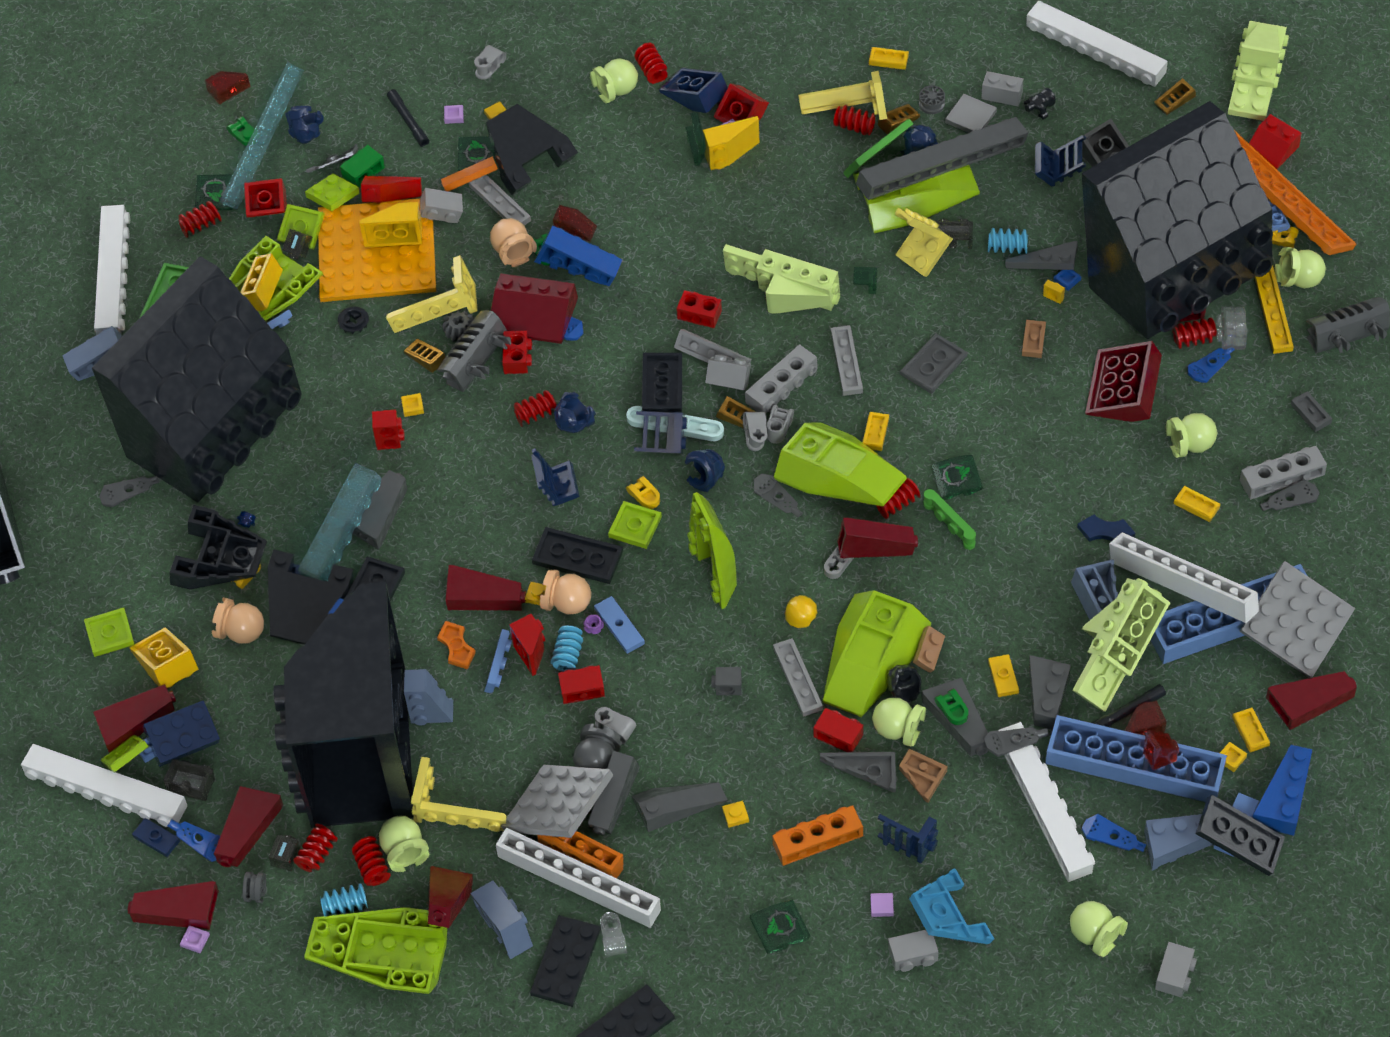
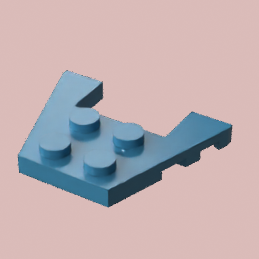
[909,869,994,944]

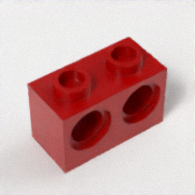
[677,290,722,328]
[503,331,532,374]
[372,410,405,450]

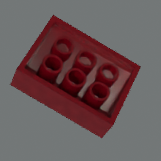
[491,273,578,344]
[1085,341,1162,422]

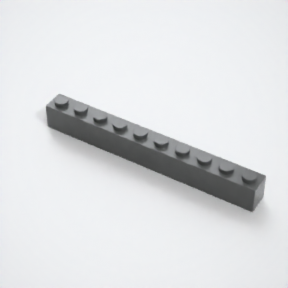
[856,117,1028,200]

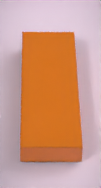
[441,156,498,192]

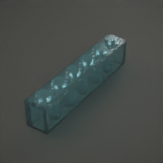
[298,463,382,581]

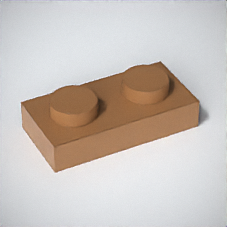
[1022,320,1046,358]
[913,626,945,672]

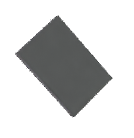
[900,333,968,394]

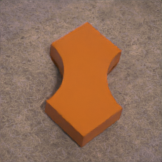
[437,621,476,669]

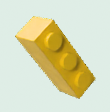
[241,253,283,311]

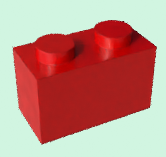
[558,665,605,704]
[813,708,863,752]

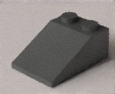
[1082,119,1129,167]

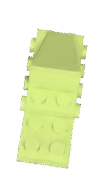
[1228,21,1289,121]
[723,244,840,313]
[1072,578,1170,712]

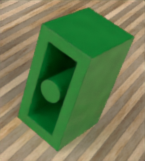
[340,145,385,188]

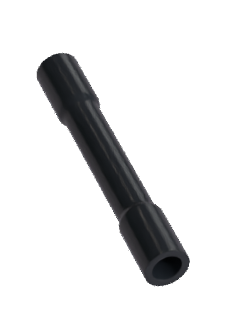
[387,89,430,147]
[1092,684,1166,727]

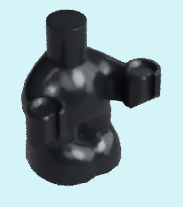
[1024,88,1056,120]

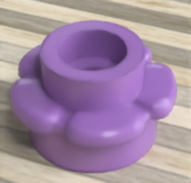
[583,615,604,634]

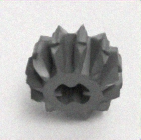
[442,310,474,342]

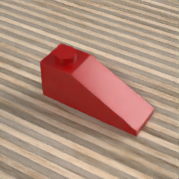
[361,176,422,203]

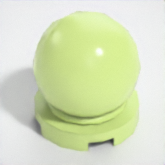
[590,58,638,103]
[1275,247,1326,289]
[1166,413,1218,458]
[872,698,926,746]
[379,816,430,872]
[1070,901,1128,957]

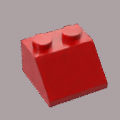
[714,83,769,123]
[1249,114,1302,169]
[244,178,287,218]
[509,614,546,676]

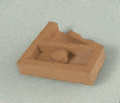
[899,749,948,803]

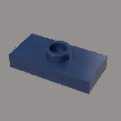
[132,818,180,857]

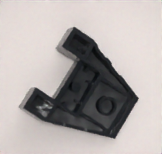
[486,104,578,195]
[170,505,267,590]
[268,549,354,645]

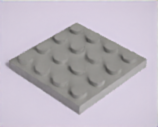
[1240,561,1355,678]
[501,765,613,838]

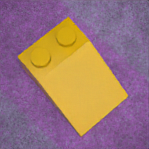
[703,116,760,170]
[360,202,422,247]
[129,627,199,688]

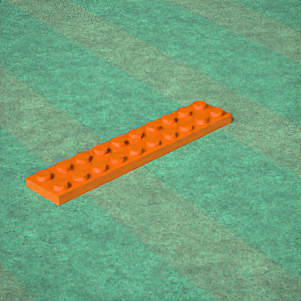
[1234,130,1356,255]

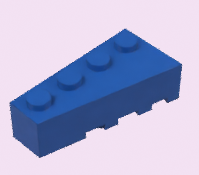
[534,226,622,286]
[1252,745,1312,836]

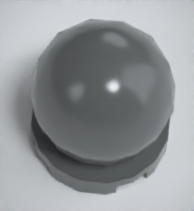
[573,724,622,769]

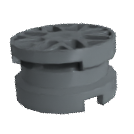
[919,85,945,114]
[243,872,266,903]

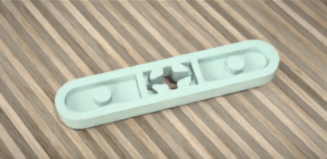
[626,406,724,441]

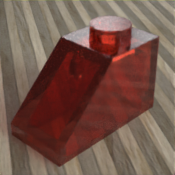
[205,71,251,105]
[553,205,597,242]
[1125,701,1167,737]
[1143,730,1179,771]

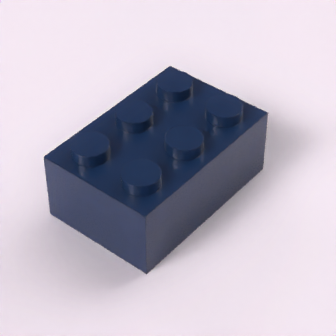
[143,700,220,767]

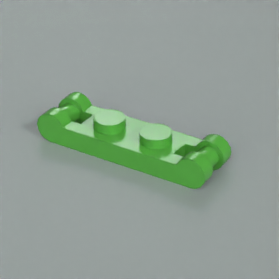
[924,489,976,550]

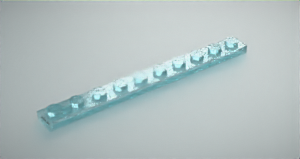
[220,62,304,210]

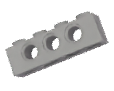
[745,344,817,414]
[1240,446,1327,500]

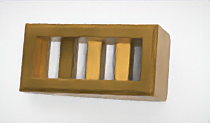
[1154,78,1196,115]
[878,104,920,135]
[404,339,445,373]
[716,396,756,428]

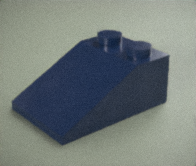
[659,68,728,113]

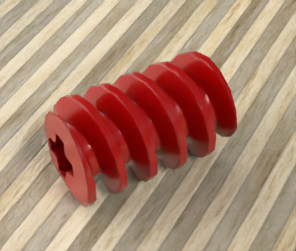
[634,42,668,84]
[833,104,875,136]
[178,201,222,238]
[1172,317,1217,349]
[514,390,557,427]
[876,478,920,519]
[294,824,338,872]
[352,836,391,886]

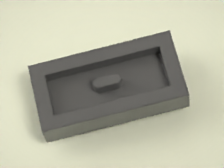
[1291,391,1332,432]

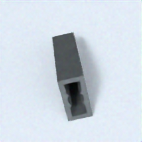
[344,470,407,550]
[922,678,988,756]
[588,751,640,836]

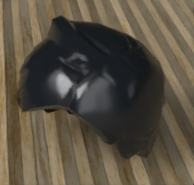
[887,665,922,703]

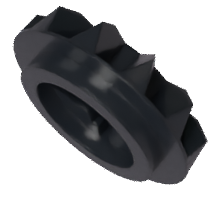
[338,307,369,334]

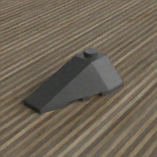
[632,782,728,832]

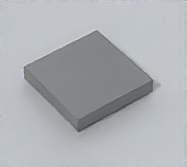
[945,94,997,133]

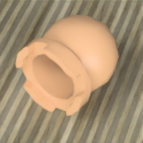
[490,218,537,267]
[540,570,592,615]
[212,597,264,644]

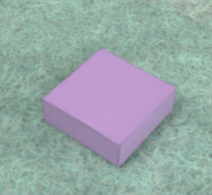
[444,105,464,124]
[871,893,894,917]
[180,925,210,953]

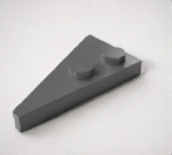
[1005,241,1078,270]
[820,752,896,792]

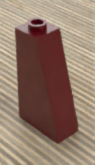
[837,518,918,558]
[446,565,526,611]
[1266,671,1357,730]
[93,684,176,753]
[214,786,283,867]
[428,866,473,928]
[128,881,219,930]

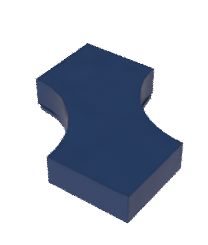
[1077,514,1135,542]

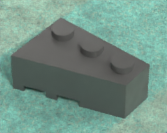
[1029,655,1071,730]

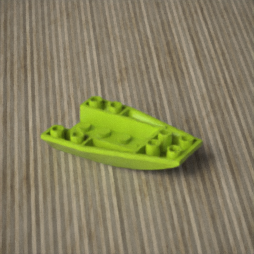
[853,165,980,233]
[229,236,323,322]
[774,423,907,506]
[687,492,737,609]
[823,590,931,717]
[304,907,447,994]

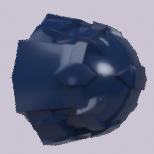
[285,106,324,144]
[900,125,938,156]
[554,392,596,433]
[685,449,725,492]

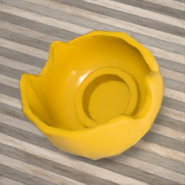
[785,595,817,628]

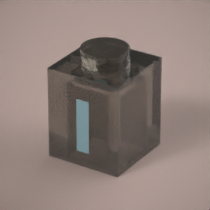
[282,229,313,260]
[268,835,300,871]

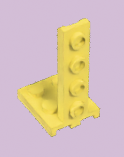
[798,71,887,120]
[895,208,953,277]
[386,255,477,333]
[411,757,506,832]

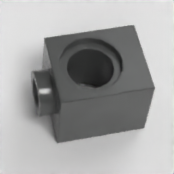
[711,667,742,695]

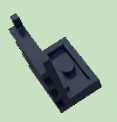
[1035,135,1086,186]
[634,411,688,454]
[531,448,580,506]
[878,814,938,863]

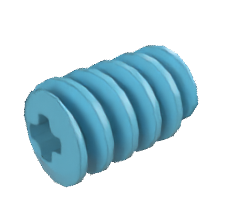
[988,228,1028,254]
[551,625,583,672]
[320,883,368,916]

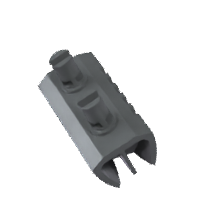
[1306,297,1390,354]
[437,310,511,392]

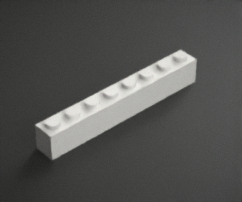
[1026,1,1167,87]
[94,205,130,335]
[1109,533,1259,623]
[998,722,1095,882]
[21,744,187,827]
[496,828,661,928]

